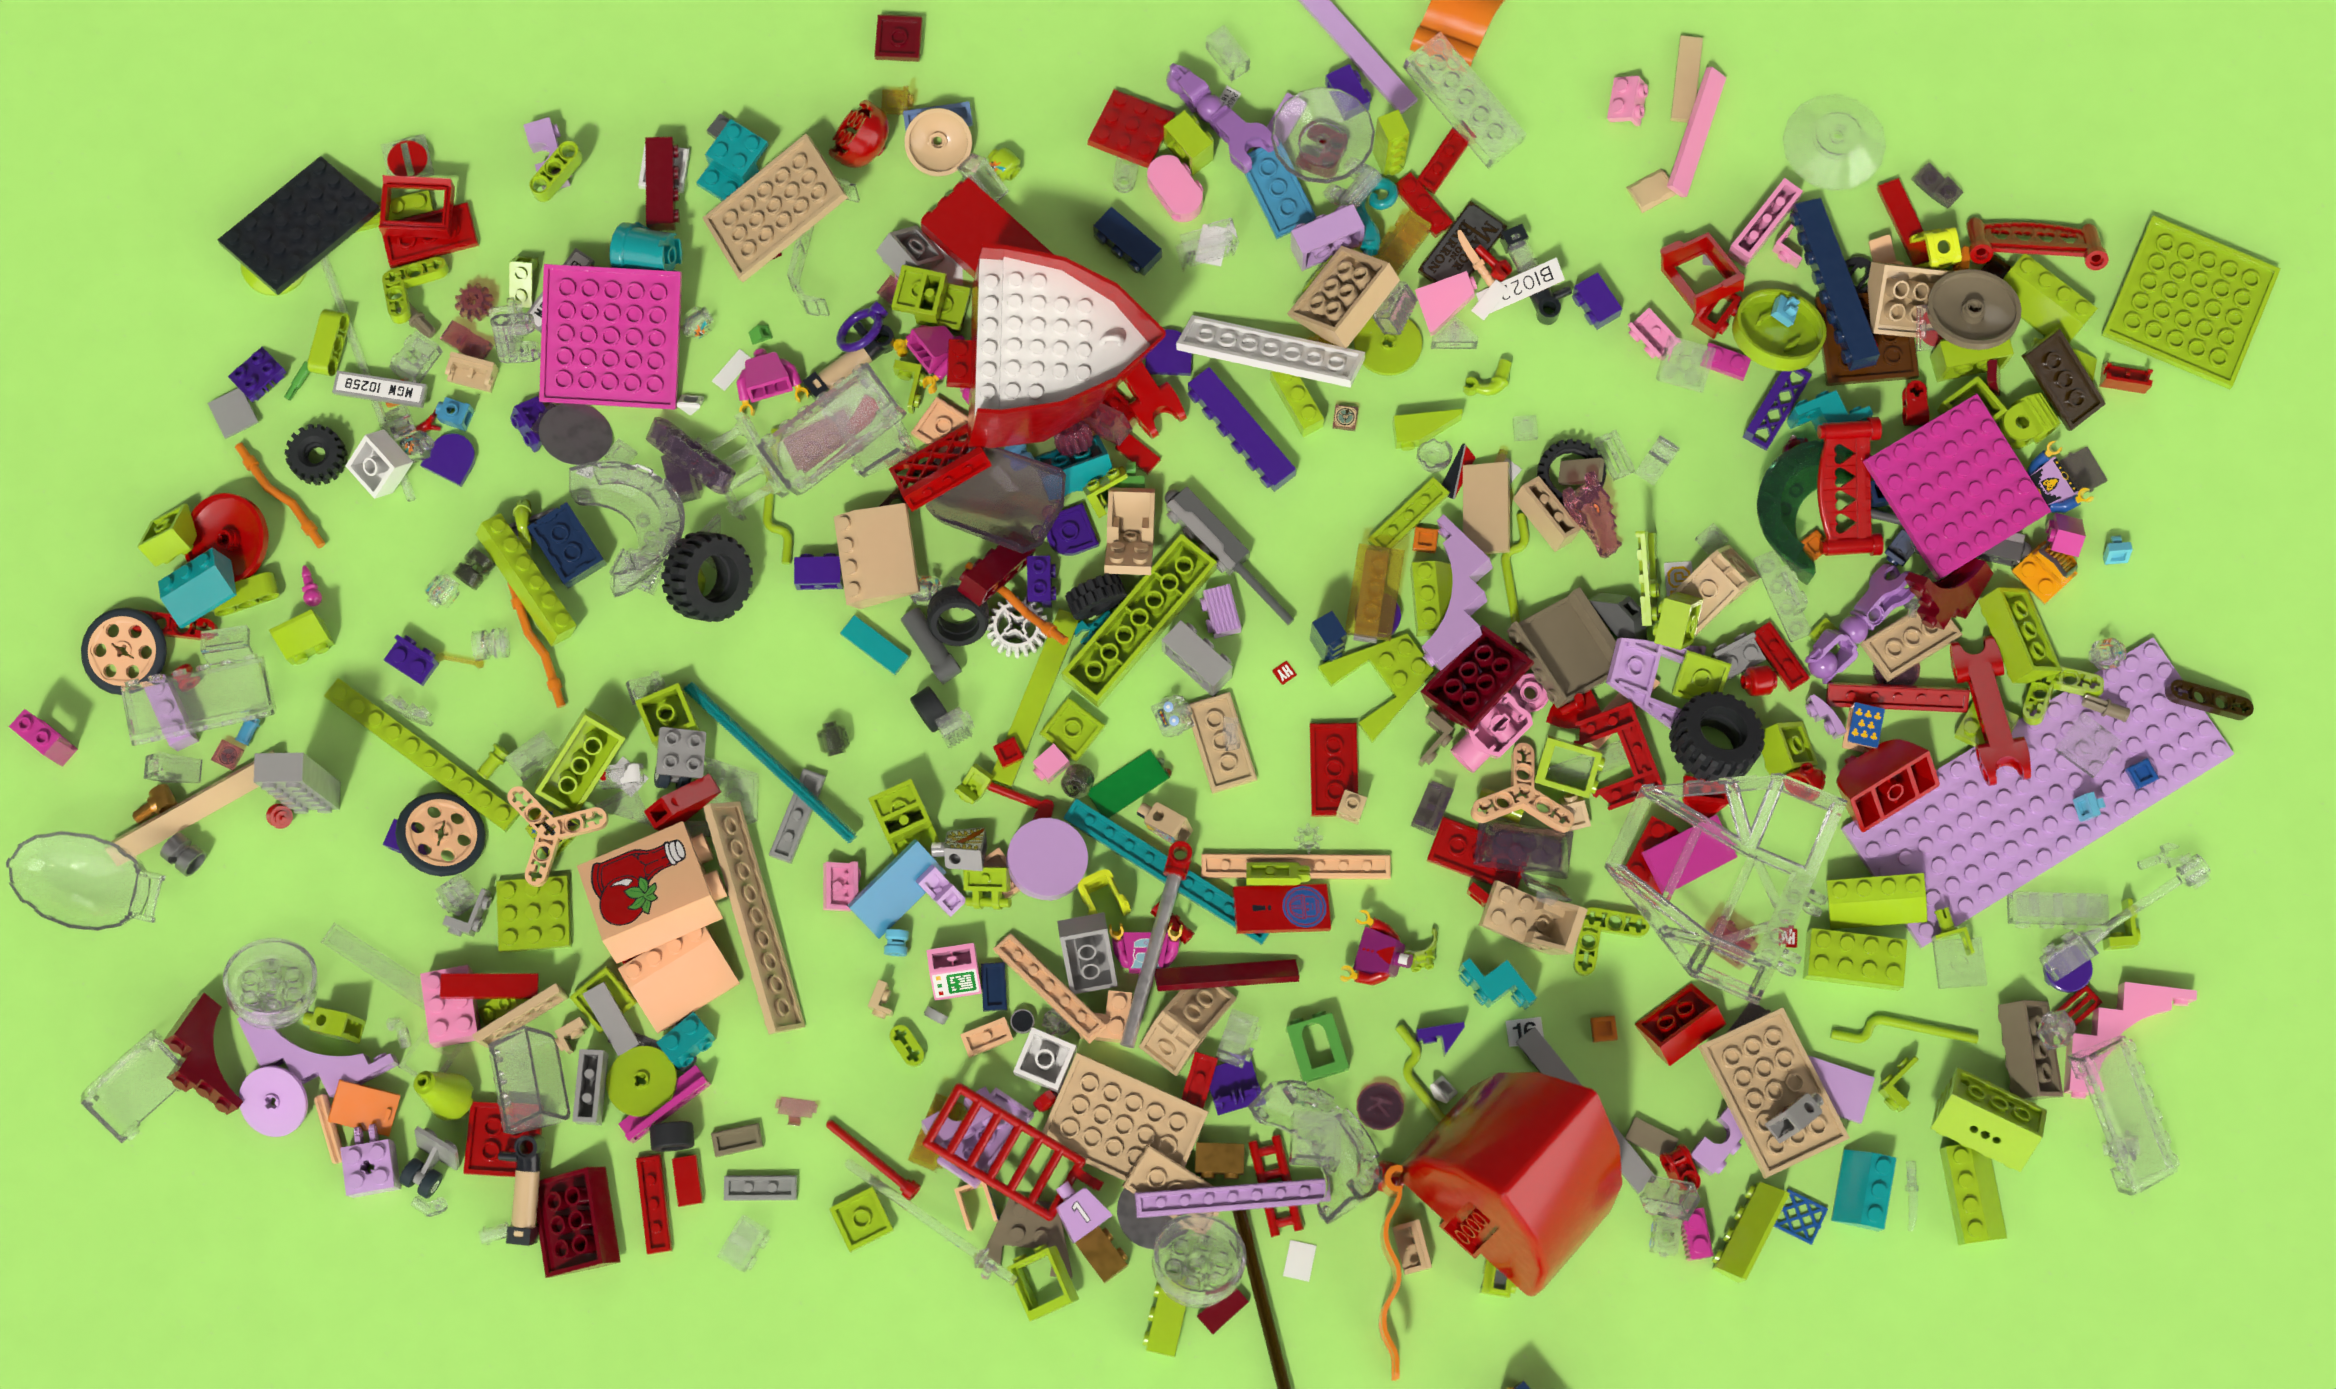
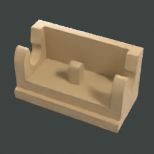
[445,351,499,393]
[1392,1220,1432,1275]

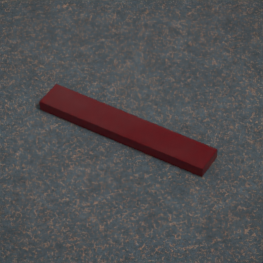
[1154,959,1300,992]

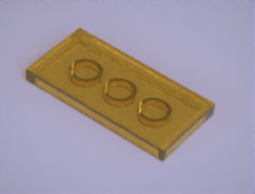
[1345,543,1405,641]

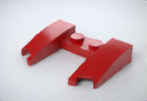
[1574,702,1665,811]

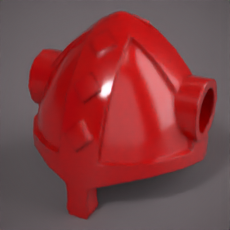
[1783,762,1826,802]

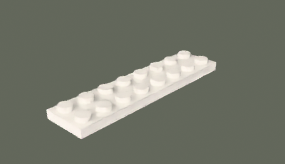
[1176,315,1365,388]

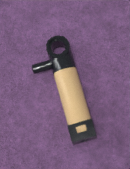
[803,322,895,405]
[498,1133,546,1246]

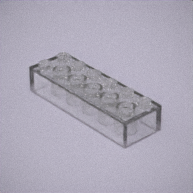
[1403,32,1527,169]

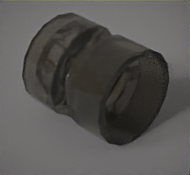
[452,547,496,591]

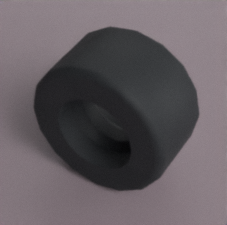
[910,686,951,733]
[649,1121,695,1152]

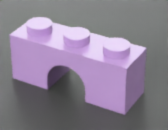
[523,117,572,190]
[922,1087,995,1148]
[1691,1106,1743,1176]

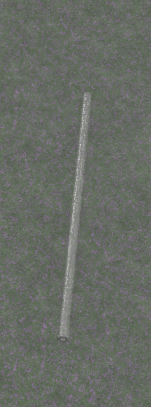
[320,255,416,502]

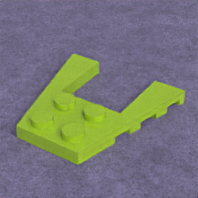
[1635,531,1661,626]
[1318,633,1435,743]

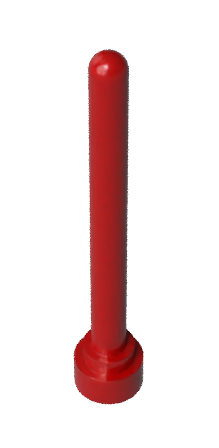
[826,1120,921,1201]

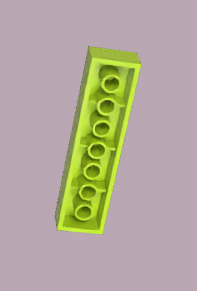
[1061,534,1217,708]

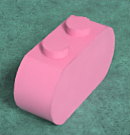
[1147,155,1204,222]

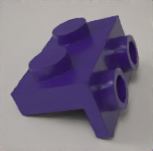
[1027,556,1056,608]

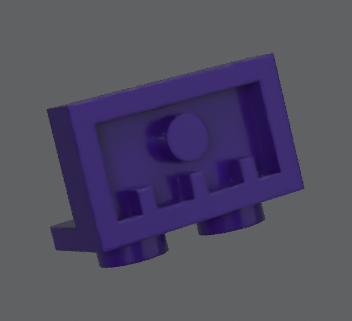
[510,396,547,453]
[384,635,439,686]

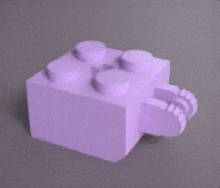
[340,1124,401,1198]

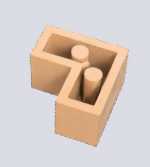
[1079,990,1133,1043]

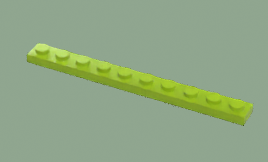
[324,678,520,832]

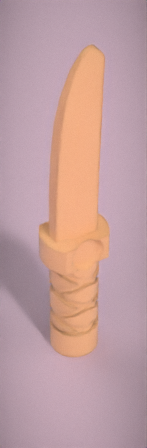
[1457,230,1495,287]

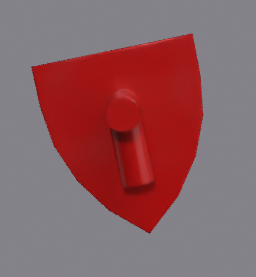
[1546,690,1602,729]

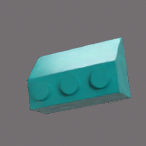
[1034,435,1113,500]
[158,548,237,629]
[1831,1149,1897,1232]

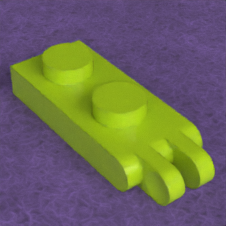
[1246,862,1311,886]

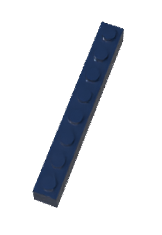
[1790,198,1880,371]

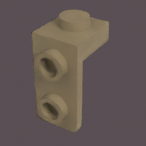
[1418,710,1454,767]

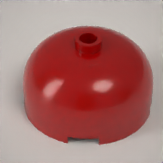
[829,100,889,168]

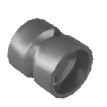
[160,832,207,877]

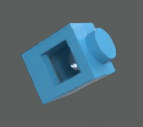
[435,397,475,432]

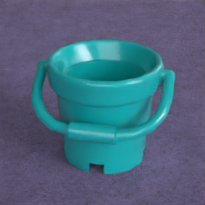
[610,222,682,272]

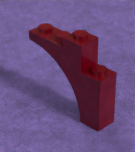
[1905,558,1993,630]
[163,993,243,1115]

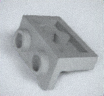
[1711,632,1766,681]

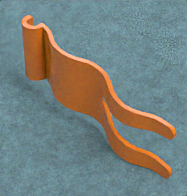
[1410,0,1505,72]
[1378,1165,1403,1381]

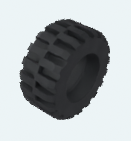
[661,531,753,622]
[1669,691,1765,785]

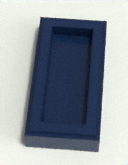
[981,962,1007,1012]

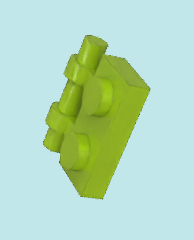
[963,867,1012,910]

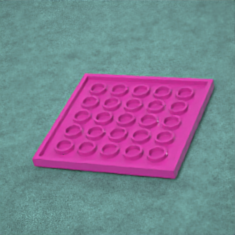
[539,264,682,410]
[1863,394,2051,581]

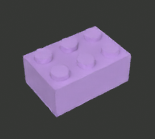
[1290,204,1365,271]

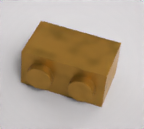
[1195,1142,1244,1179]
[1075,1226,1129,1284]

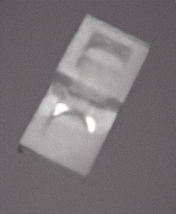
[385,405,417,442]

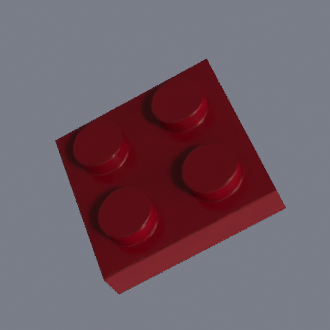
[874,15,923,62]

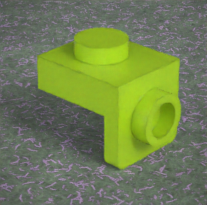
[954,763,994,804]

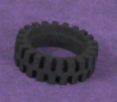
[1537,439,1606,509]

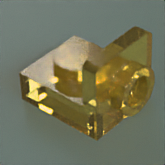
[881,86,914,115]

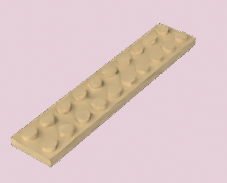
[703,801,805,1035]

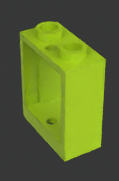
[1534,735,1606,799]
[1007,1244,1080,1321]

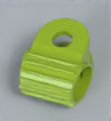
[1998,392,2061,449]

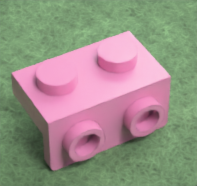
[1607,76,1648,126]
[1628,308,1681,360]
[823,861,861,911]

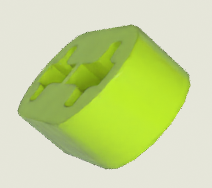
[890,1025,925,1067]

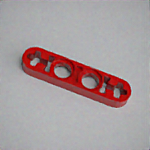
[132,610,218,641]

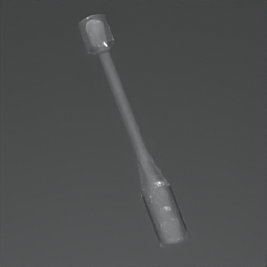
[2040,853,2211,982]

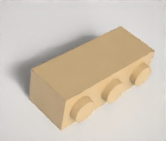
[1513,476,1581,552]

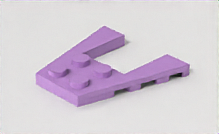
[1606,638,1706,729]

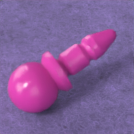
[302,565,322,607]

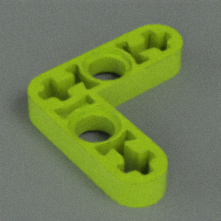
[382,257,449,324]
[2022,666,2104,725]
[1573,907,1650,976]

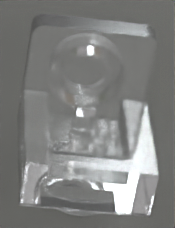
[626,671,665,705]

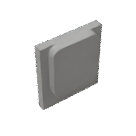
[208,388,259,439]

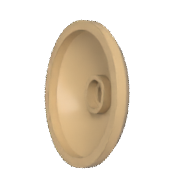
[904,108,972,176]

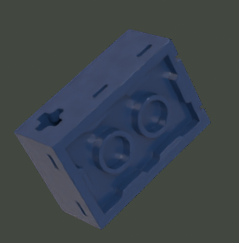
[527,502,607,589]

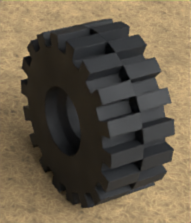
[285,424,348,485]
[1065,573,1127,620]

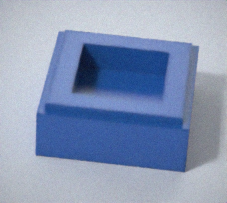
[2125,758,2159,790]

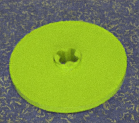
[1354,312,1422,376]
[606,1046,677,1117]

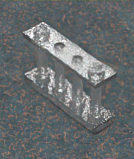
[695,411,790,521]

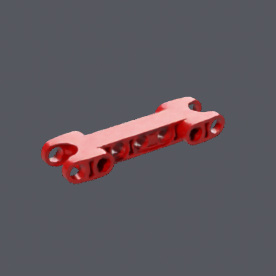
[1124,362,1187,439]
[1950,635,2031,786]

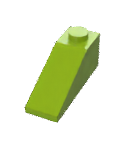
[1392,409,1463,451]

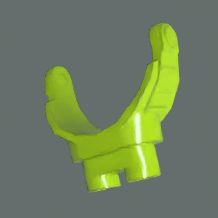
[1404,928,1437,972]

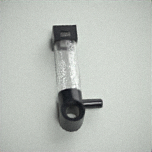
[1500,224,1572,325]

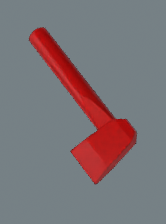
[988,782,1054,821]

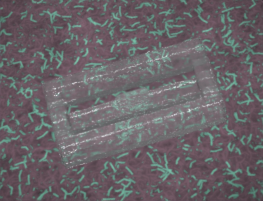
[1594,430,1635,481]

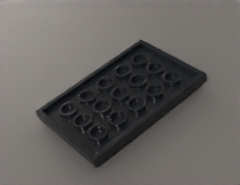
[217,156,381,295]

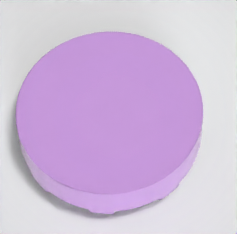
[1006,818,1088,901]

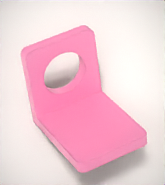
[1772,224,1802,268]

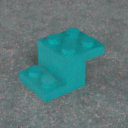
[696,119,769,201]
[1787,390,1873,445]
[1458,958,1537,1010]

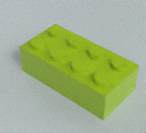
[1803,928,1907,991]

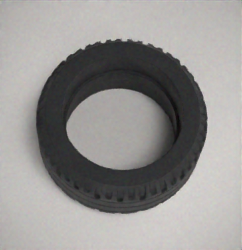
[927,585,989,646]

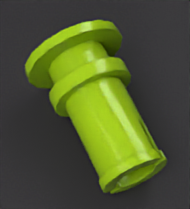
[476,743,512,780]

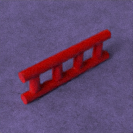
[1248,1135,1304,1237]

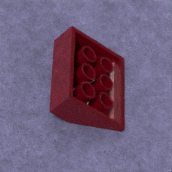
[1420,625,1534,731]
[536,1167,621,1278]

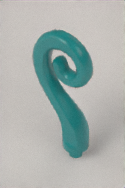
[1354,177,1398,256]

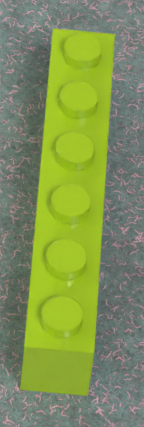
[476,513,577,647]

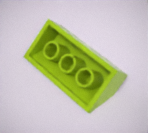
[2003,254,2098,343]
[1978,587,2062,684]
[535,708,626,813]
[1826,873,1927,930]
[1940,1144,2007,1246]
[1712,1181,1790,1283]

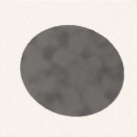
[539,403,612,465]
[1117,1188,1189,1249]

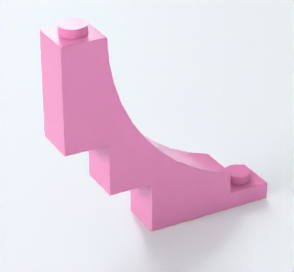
[2064,982,2197,1099]

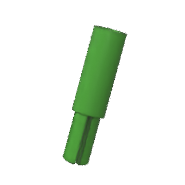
[284,361,310,401]

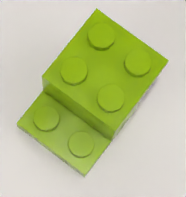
[891,265,971,333]
[868,779,940,858]

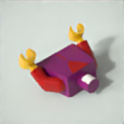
[1340,910,1413,986]

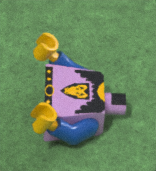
[2026,440,2094,513]

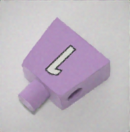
[1056,1181,1112,1243]

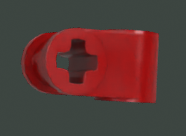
[1902,380,1930,426]
[1660,1144,1701,1192]

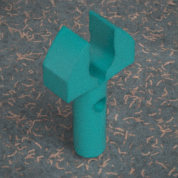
[1075,610,1112,645]

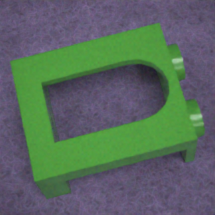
[1286,1011,1349,1084]

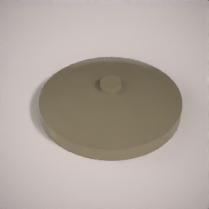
[1927,269,2021,350]

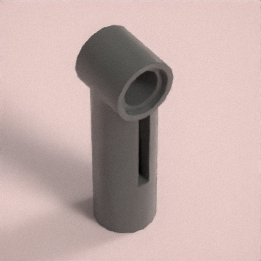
[901,608,962,685]

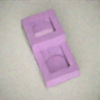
[915,865,965,917]

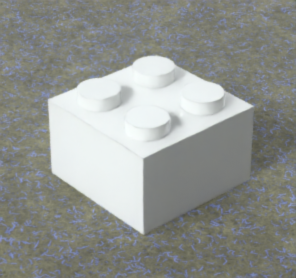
[346,429,413,499]
[1013,1027,1077,1093]

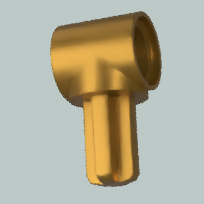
[132,784,178,824]

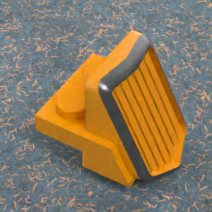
[2011,541,2078,605]

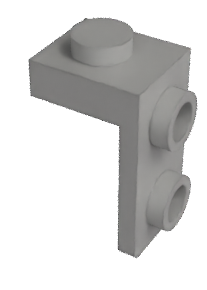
[442,888,492,937]

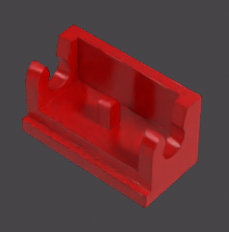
[2099,362,2153,394]

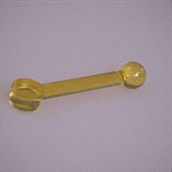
[436,652,484,669]

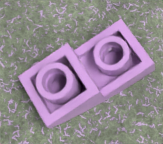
[1805,694,1847,740]

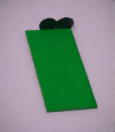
[1086,750,1172,819]

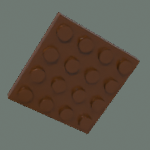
[1815,293,1919,386]

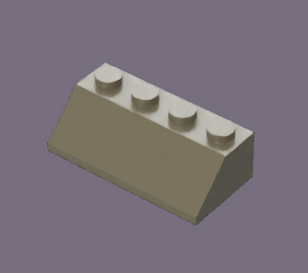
[1998,1000,2063,1101]

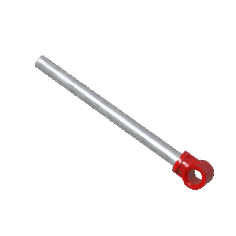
[1120,841,1192,1048]

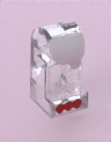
[599,763,644,790]

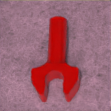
[1474,244,1512,282]

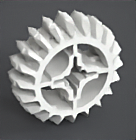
[987,596,1047,659]

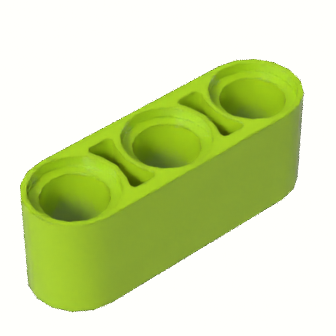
[529,141,582,202]
[307,309,350,376]
[213,572,280,616]

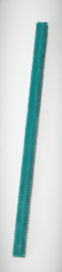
[683,681,858,843]

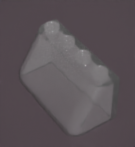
[488,1026,570,1134]

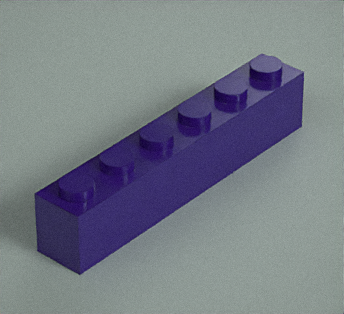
[1187,367,1296,492]

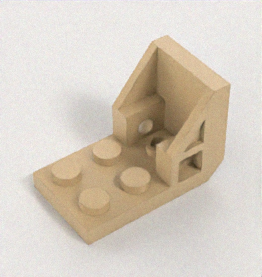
[1104,487,1155,575]
[1672,544,1761,637]
[1479,881,1588,955]
[1139,987,1237,1076]

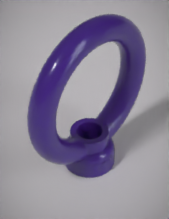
[836,301,888,352]

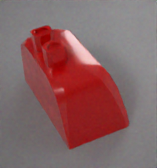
[1836,739,1940,832]

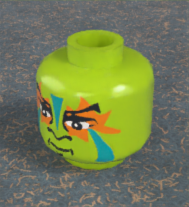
[987,147,1021,181]

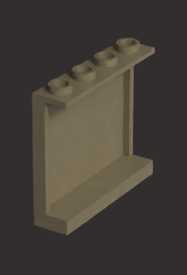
[1507,587,1616,709]

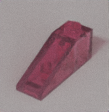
[1080,403,1133,446]

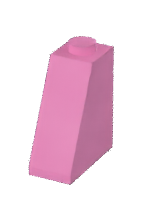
[1415,271,1477,336]

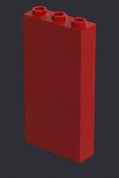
[921,177,1054,278]

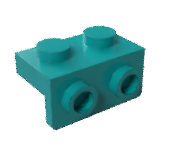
[656,1012,716,1069]

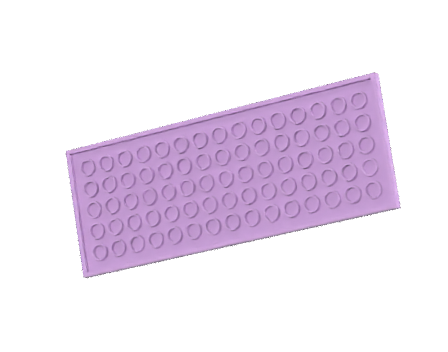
[1841,638,2234,949]

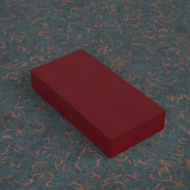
[1987,359,2000,396]
[1197,1284,1249,1335]

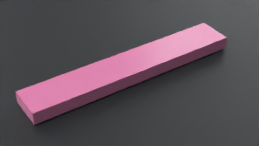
[1667,67,1726,197]

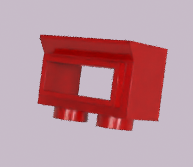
[1692,282,1742,339]

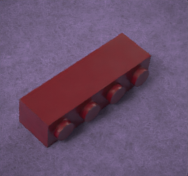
[645,137,680,231]
[958,533,1036,607]

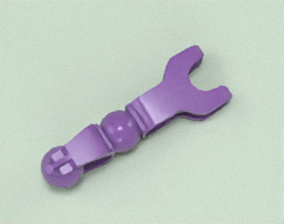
[1166,63,1278,174]
[1805,564,1915,684]

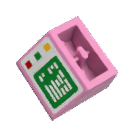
[926,943,982,1001]

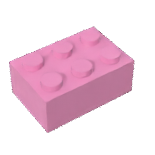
[420,965,481,1048]

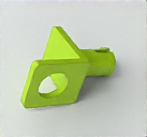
[1931,907,1975,956]

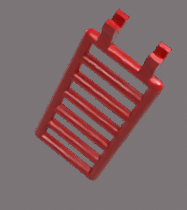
[922,1083,1104,1221]

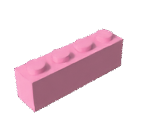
[1727,178,1803,268]

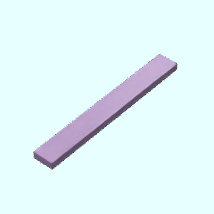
[1298,0,1417,114]
[1135,1178,1329,1218]

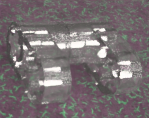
[1323,159,1382,209]
[490,313,541,363]

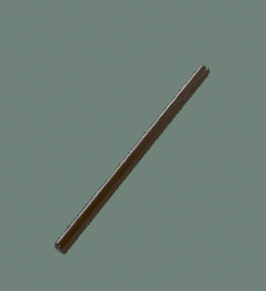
[1232,1210,1291,1389]

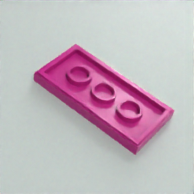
[1642,815,1737,896]

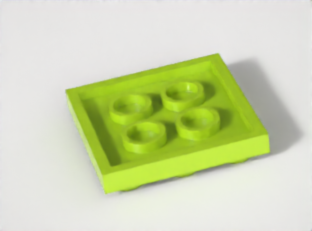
[496,876,571,953]

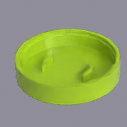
[1732,289,1826,371]

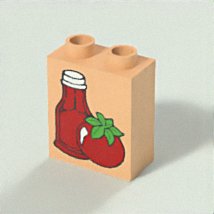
[577,821,728,964]

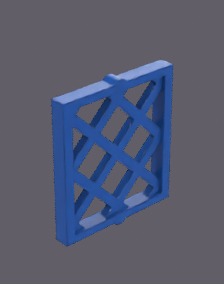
[1774,1189,1828,1245]

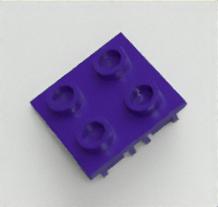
[228,347,287,403]
[1210,1056,1264,1116]

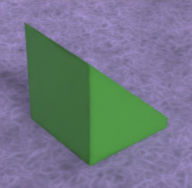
[748,325,773,345]

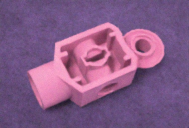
[1450,674,1549,773]

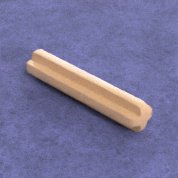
[314,1094,342,1164]

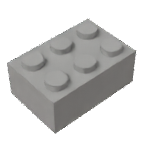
[1162,620,1232,697]
[1057,912,1118,994]

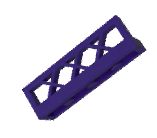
[1743,369,1812,451]

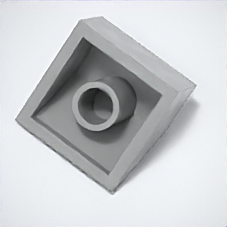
[876,225,945,278]

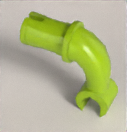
[1463,359,1512,396]
[513,499,533,550]

